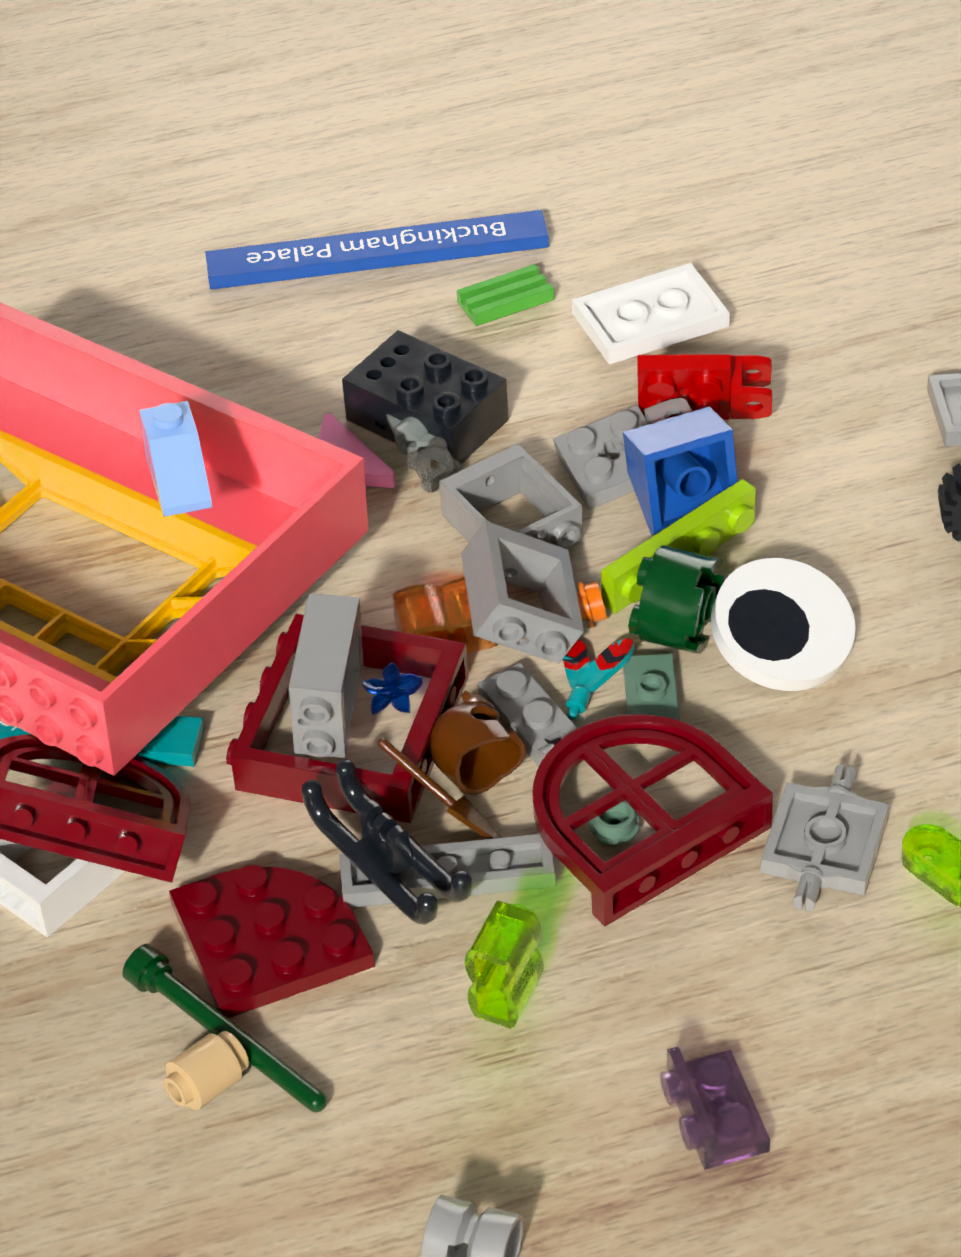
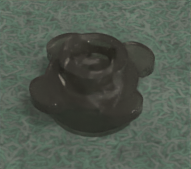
[406,437,462,492]

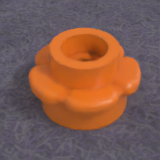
[577,581,607,628]

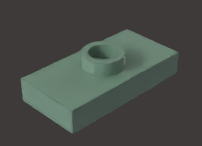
[623,654,680,721]

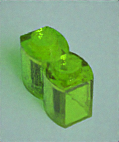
[465,900,544,1029]

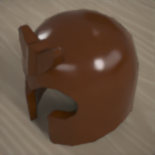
[429,690,526,795]

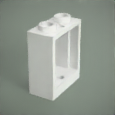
[0,781,125,938]

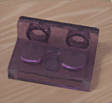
[660,1046,770,1170]

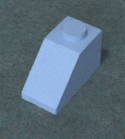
[139,401,212,517]

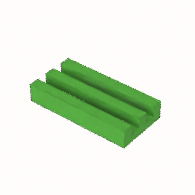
[457,264,554,326]

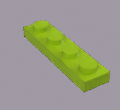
[601,479,756,614]

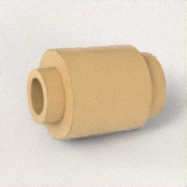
[163,1031,249,1110]

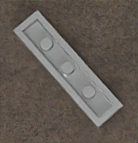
[339,834,556,908]

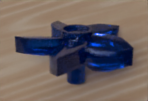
[361,662,423,715]

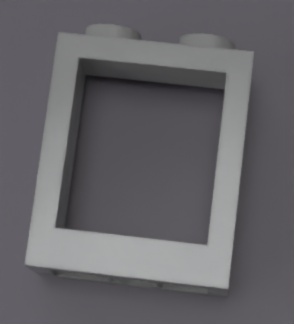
[439,443,583,549]
[461,521,584,664]
[289,593,363,758]

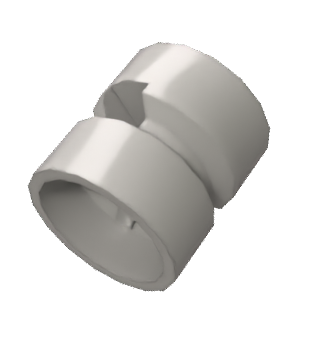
[421,1194,524,1257]

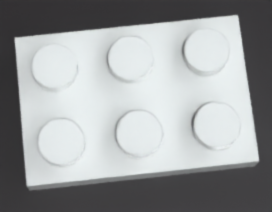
[572,263,730,365]

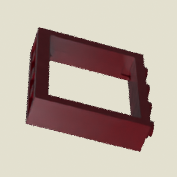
[226,613,468,824]

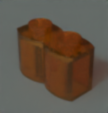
[393,577,499,653]

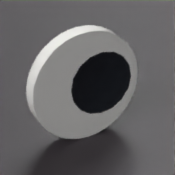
[711,558,856,691]

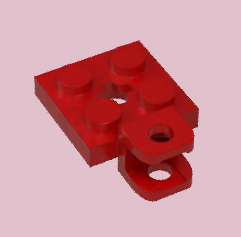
[637,354,773,420]

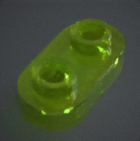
[901,824,961,907]

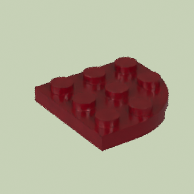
[169,865,375,1018]

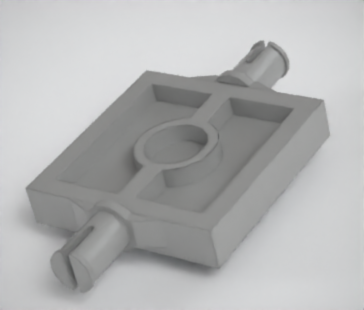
[760,764,889,912]

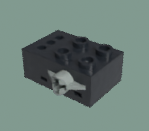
[342,330,509,471]

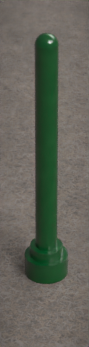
[122,943,328,1113]

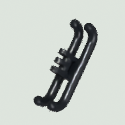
[301,759,473,925]

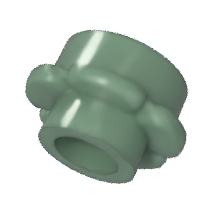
[588,801,639,845]

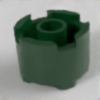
[628,546,725,654]

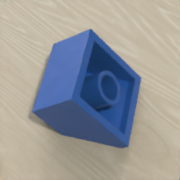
[623,406,738,536]

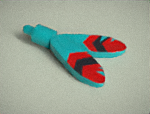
[563,638,635,720]

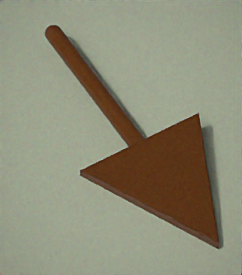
[378,738,502,839]

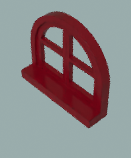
[532,714,773,927]
[0,734,191,883]

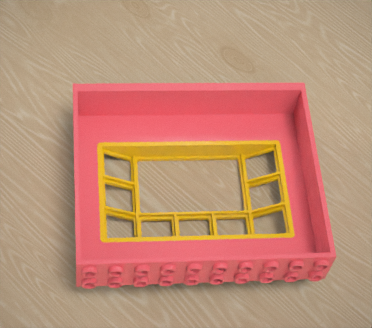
[0,302,368,776]

